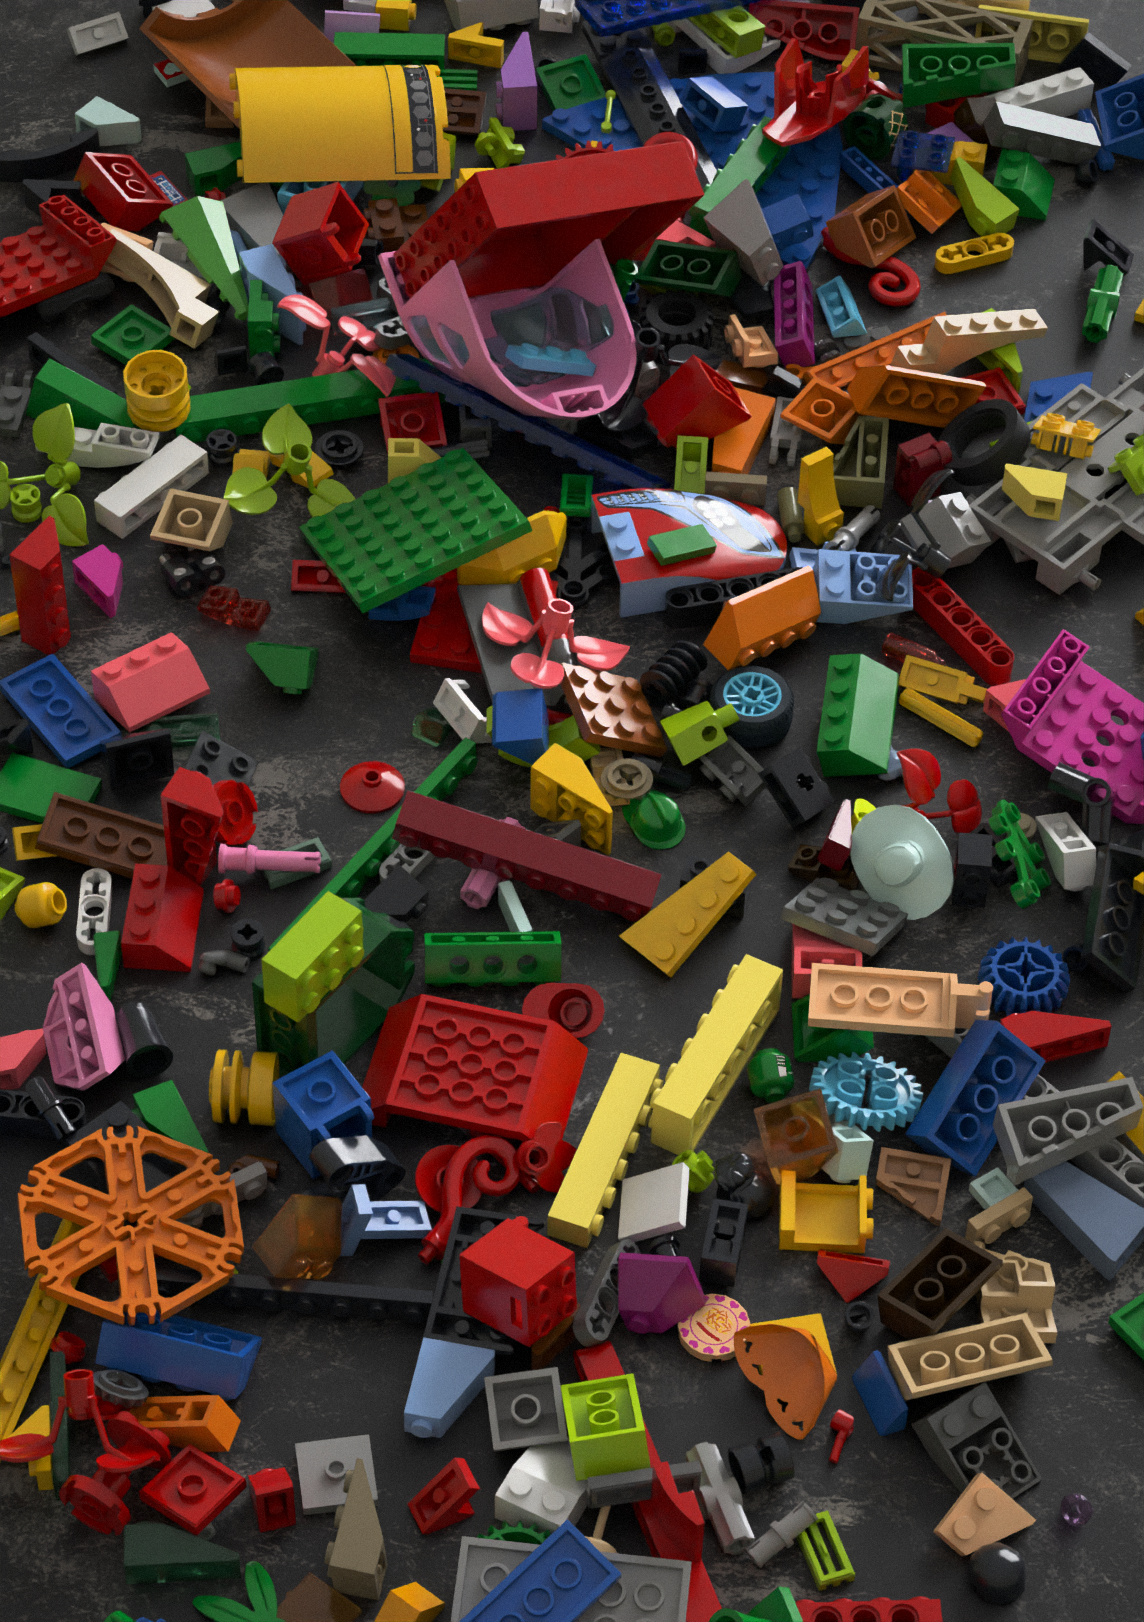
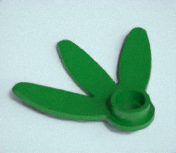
[193,1561,286,1622]

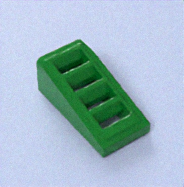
[560,474,593,517]
[93,931,122,1002]

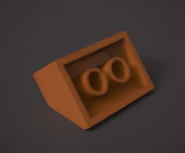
[826,185,916,268]

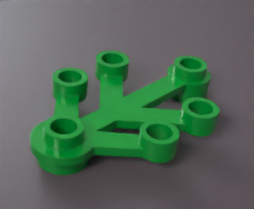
[989,799,1051,909]

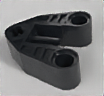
[294,1136,406,1235]

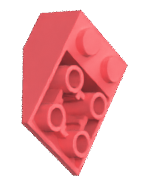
[792,924,862,998]

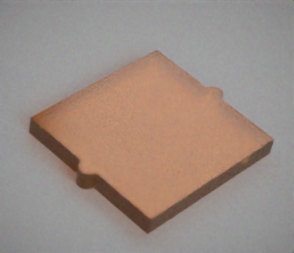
[277,1572,362,1622]

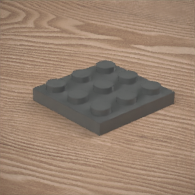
[780,877,908,956]

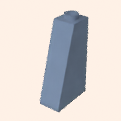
[1023,1161,1144,1281]

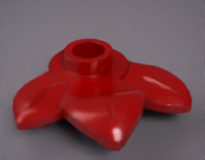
[516,1122,577,1192]

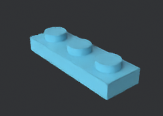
[505,343,596,376]

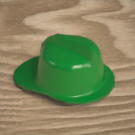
[622,790,686,850]

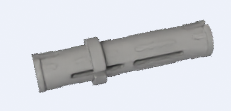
[825,505,880,551]

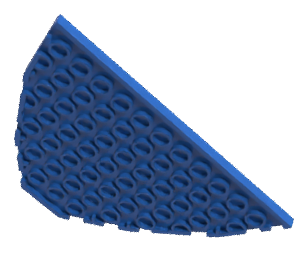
[542,72,842,272]

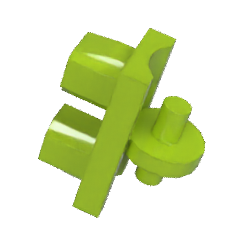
[474,117,525,169]

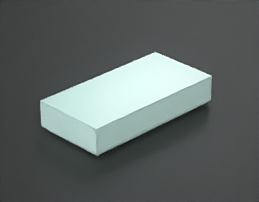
[498,880,533,932]

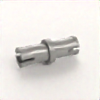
[745,1501,818,1568]

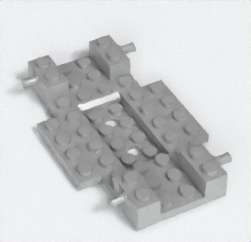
[966,367,1144,595]

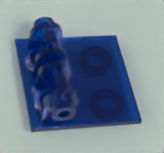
[891,130,956,182]

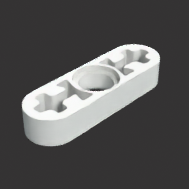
[76,868,113,955]

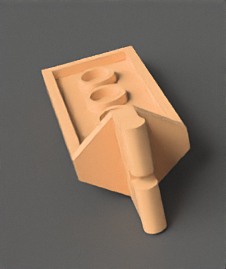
[808,963,993,1038]

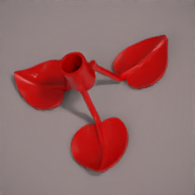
[896,748,982,834]
[0,1369,160,1473]

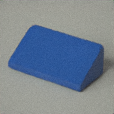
[852,1350,908,1436]

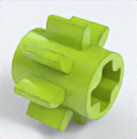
[672,1150,714,1193]

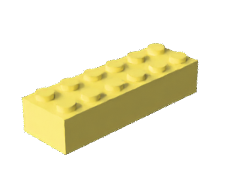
[648,954,783,1155]

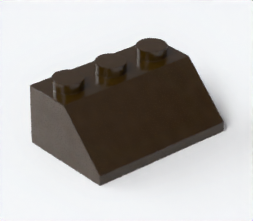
[877,1228,1003,1340]

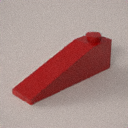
[749,0,860,62]

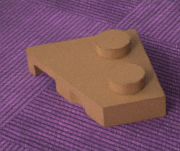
[875,1147,951,1226]

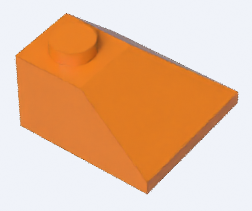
[780,377,865,444]

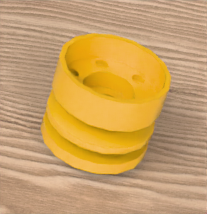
[123,350,190,432]
[209,1049,279,1126]

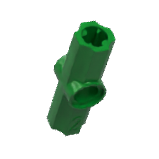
[1082,265,1124,343]

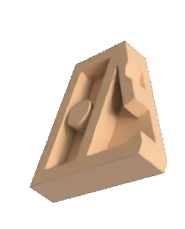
[933,1472,1036,1556]

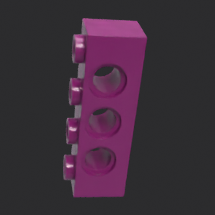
[774,261,815,368]

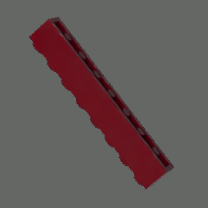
[392,790,662,921]

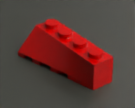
[160,767,224,886]

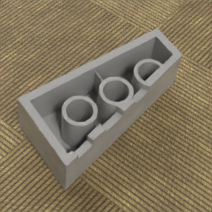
[992,1077,1144,1186]

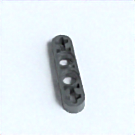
[573,1239,641,1347]

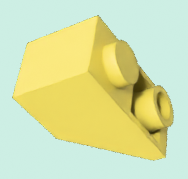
[388,438,441,483]
[1002,464,1067,521]

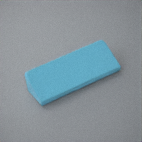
[815,276,867,338]

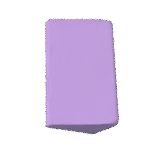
[324,10,380,44]

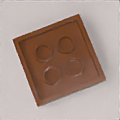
[560,663,668,758]

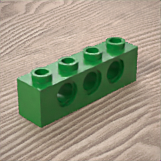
[424,931,562,987]

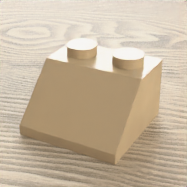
[150,488,233,551]

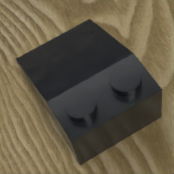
[65,1101,181,1227]

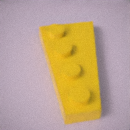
[619,851,757,978]

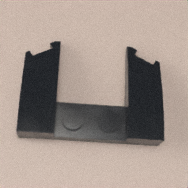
[423,1206,546,1355]

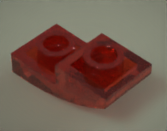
[197,585,271,631]

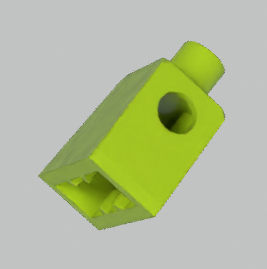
[660,701,740,766]

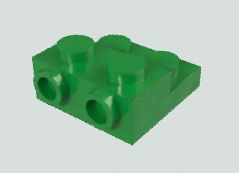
[248,280,281,359]

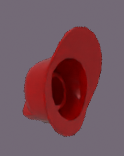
[522,983,605,1038]

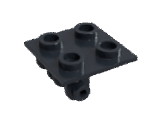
[185,730,259,786]

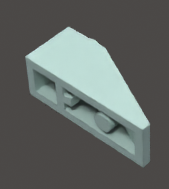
[789,1097,874,1183]

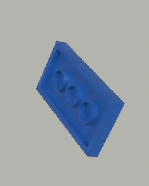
[0,654,121,769]
[459,1519,622,1622]

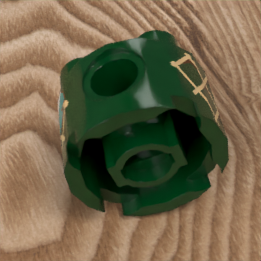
[843,94,908,160]

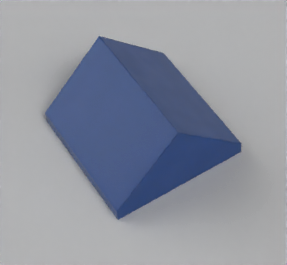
[492,688,549,765]

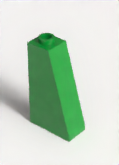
[26,358,143,430]

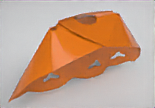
[733,1324,837,1440]

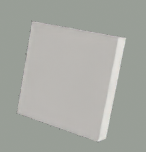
[618,1162,689,1242]

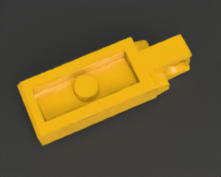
[898,655,987,705]

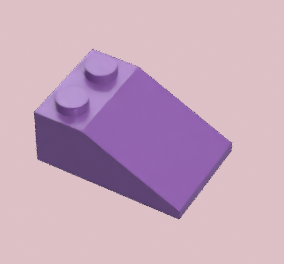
[495,32,537,131]

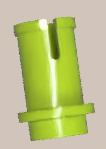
[649,13,675,46]

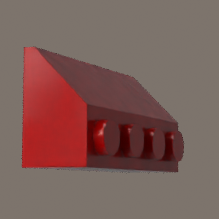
[9,516,71,655]

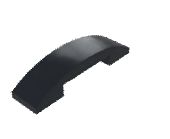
[0,128,100,182]

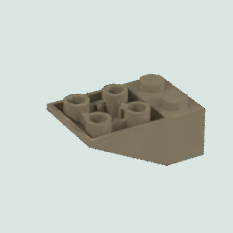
[325,1458,388,1601]

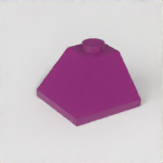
[618,1253,706,1334]

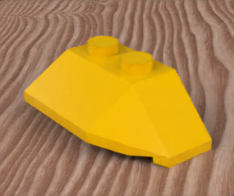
[457,510,566,585]

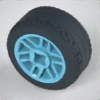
[709,666,794,749]

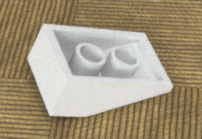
[495,1436,588,1534]

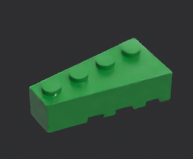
[901,43,1016,108]

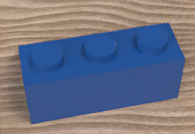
[1095,74,1144,160]

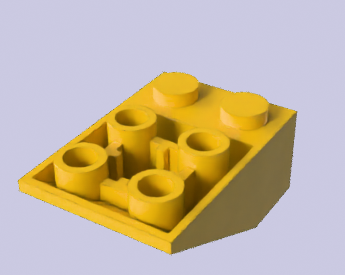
[530,743,613,855]

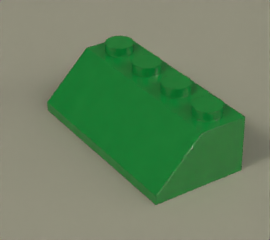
[817,654,899,777]

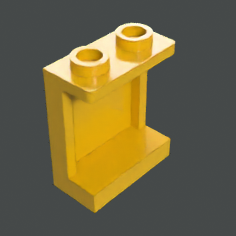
[779,1170,873,1253]

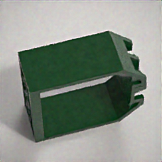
[252,898,415,1078]

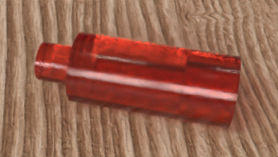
[882,632,946,666]

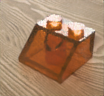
[754,1088,839,1187]
[252,1194,342,1280]

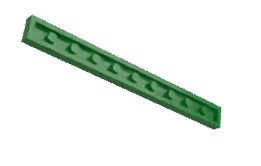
[268,737,478,952]

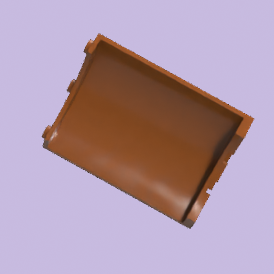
[139,0,356,129]

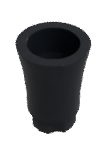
[116,1001,173,1079]

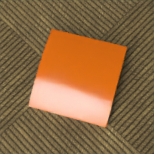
[896,166,962,234]

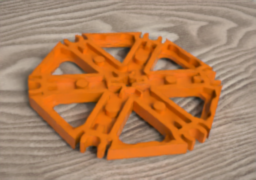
[18,1126,244,1326]

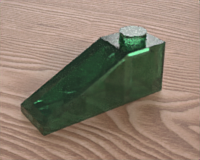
[124,1521,241,1584]

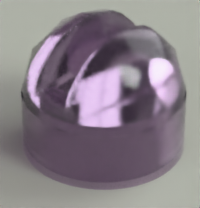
[1060,1492,1093,1526]

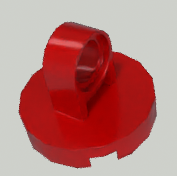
[213,780,258,845]

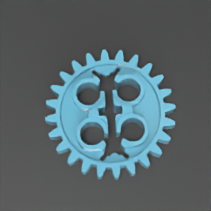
[809,1052,923,1132]

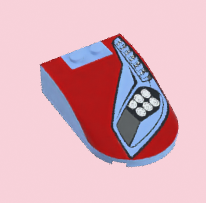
[590,488,787,618]

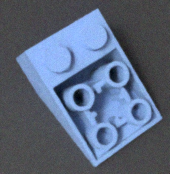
[239,244,306,345]
[813,549,913,624]

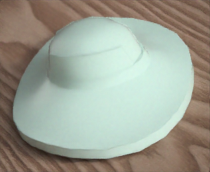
[850,804,955,920]

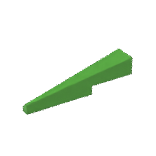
[159,196,249,321]

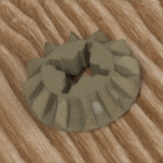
[601,758,653,803]

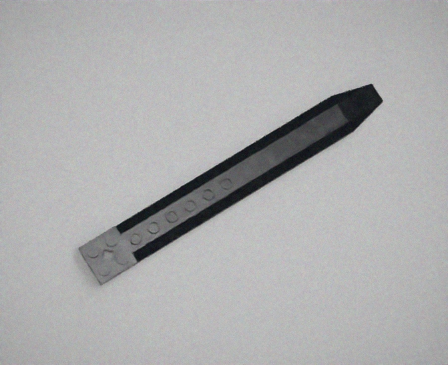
[582,10,773,320]

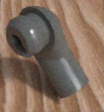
[198,949,250,975]

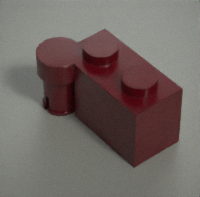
[893,433,952,507]

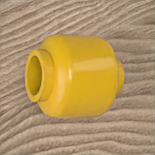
[15,882,67,928]

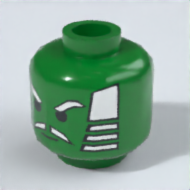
[747,1048,795,1103]

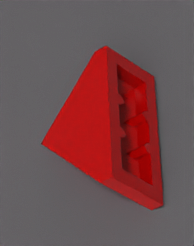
[817,1249,890,1303]

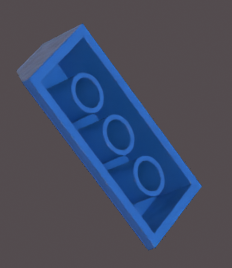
[905,1019,1046,1177]
[95,1310,262,1401]

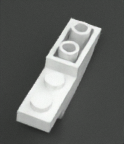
[35,423,160,468]

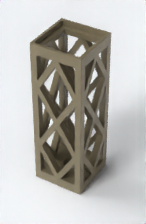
[855,0,1033,93]

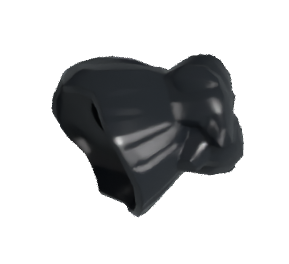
[715,1152,775,1219]

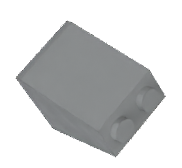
[703,179,784,287]

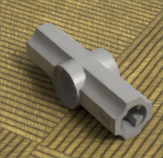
[685,1442,755,1555]

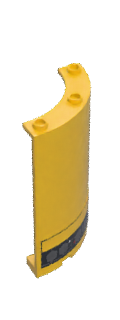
[229,65,451,183]

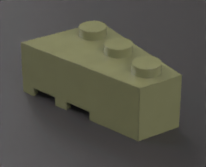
[833,416,889,509]

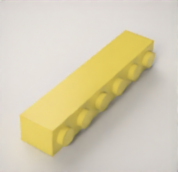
[547,1053,664,1248]

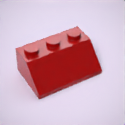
[73,152,173,231]
[121,863,204,972]

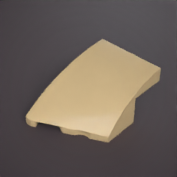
[974,1241,1057,1343]

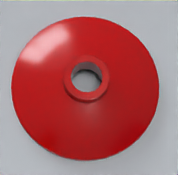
[340,761,405,814]
[415,1145,482,1213]

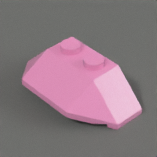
[43,962,125,1091]

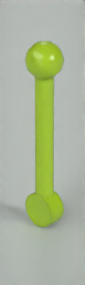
[601,90,616,133]

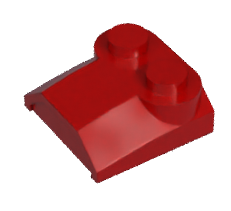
[378,391,447,455]

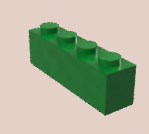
[334,32,445,69]

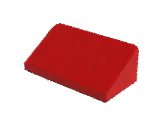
[291,560,346,593]

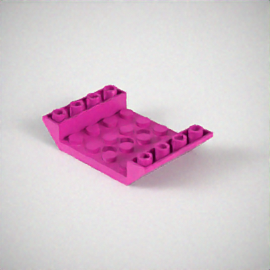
[1001,629,1144,824]

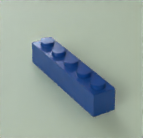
[840,146,906,210]

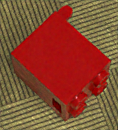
[272,182,369,285]
[459,1216,577,1347]

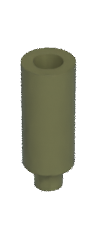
[777,487,804,543]

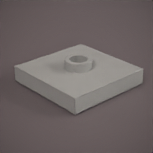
[295,1434,378,1515]

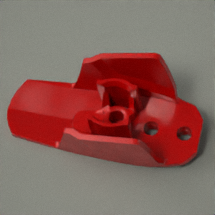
[762,38,869,147]

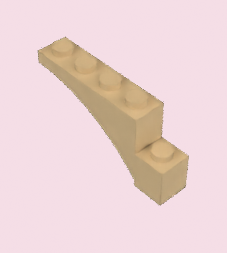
[107,229,219,349]
[890,309,1048,375]

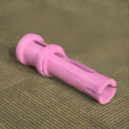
[218,843,321,875]

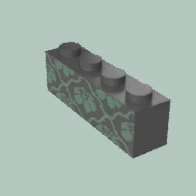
[983,102,1101,165]

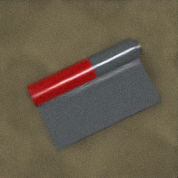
[457,568,579,710]

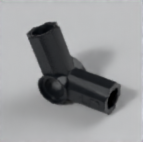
[1047,762,1115,846]

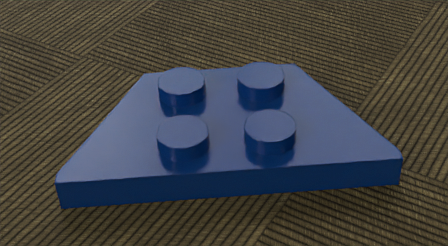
[1024,372,1093,423]

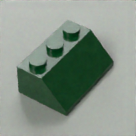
[634,240,742,297]

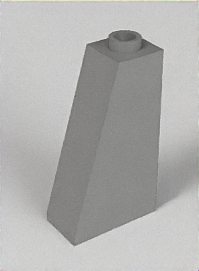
[221,182,294,274]

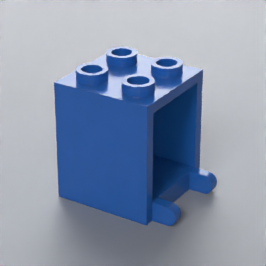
[272,1050,375,1179]

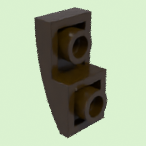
[788,844,860,891]

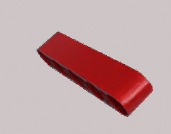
[912,568,1015,686]

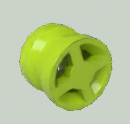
[9,484,42,523]

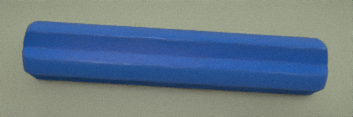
[1077,108,1115,171]

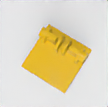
[1031,413,1101,460]

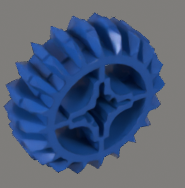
[978,936,1070,1016]

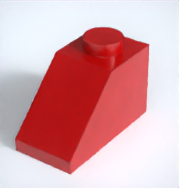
[248,1467,296,1533]

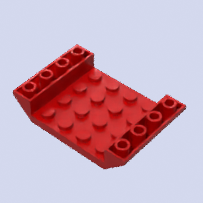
[0,195,117,318]
[362,994,588,1159]

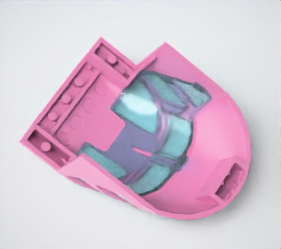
[378,239,637,421]

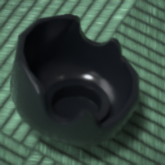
[967,1542,1026,1604]

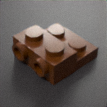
[363,198,428,253]

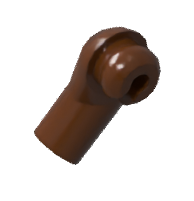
[228,1154,280,1179]

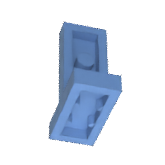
[332,1184,431,1256]

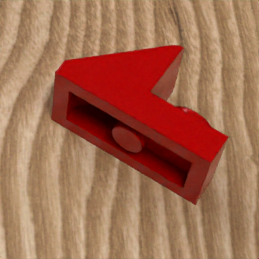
[407,1457,480,1535]

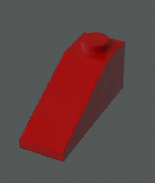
[1000,1011,1112,1062]

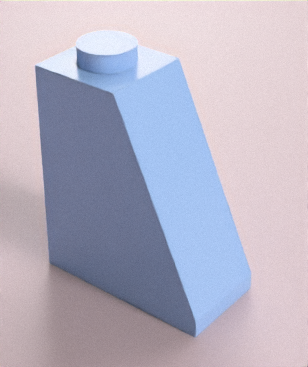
[404,1337,495,1438]

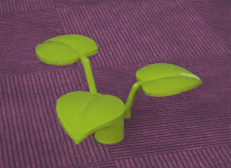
[0,403,89,546]
[223,404,355,517]

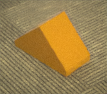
[374,1582,445,1622]

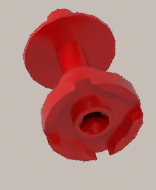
[59,1411,172,1536]

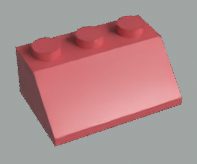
[91,632,210,733]

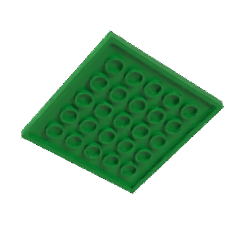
[299,448,533,614]

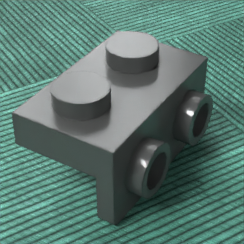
[698,735,766,807]

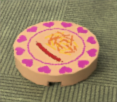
[678,1293,750,1362]

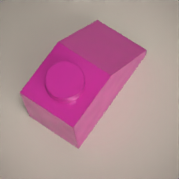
[72,544,124,618]

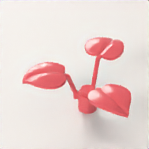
[277,294,396,398]
[482,598,630,689]

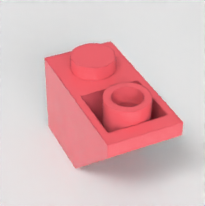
[0,1028,47,1090]

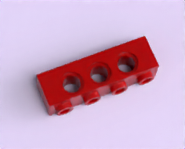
[795,1596,943,1622]

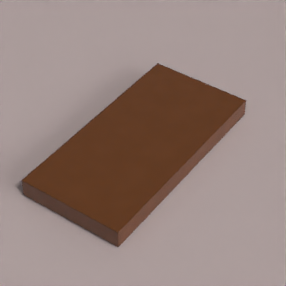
[35,792,168,879]

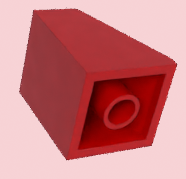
[643,354,752,449]

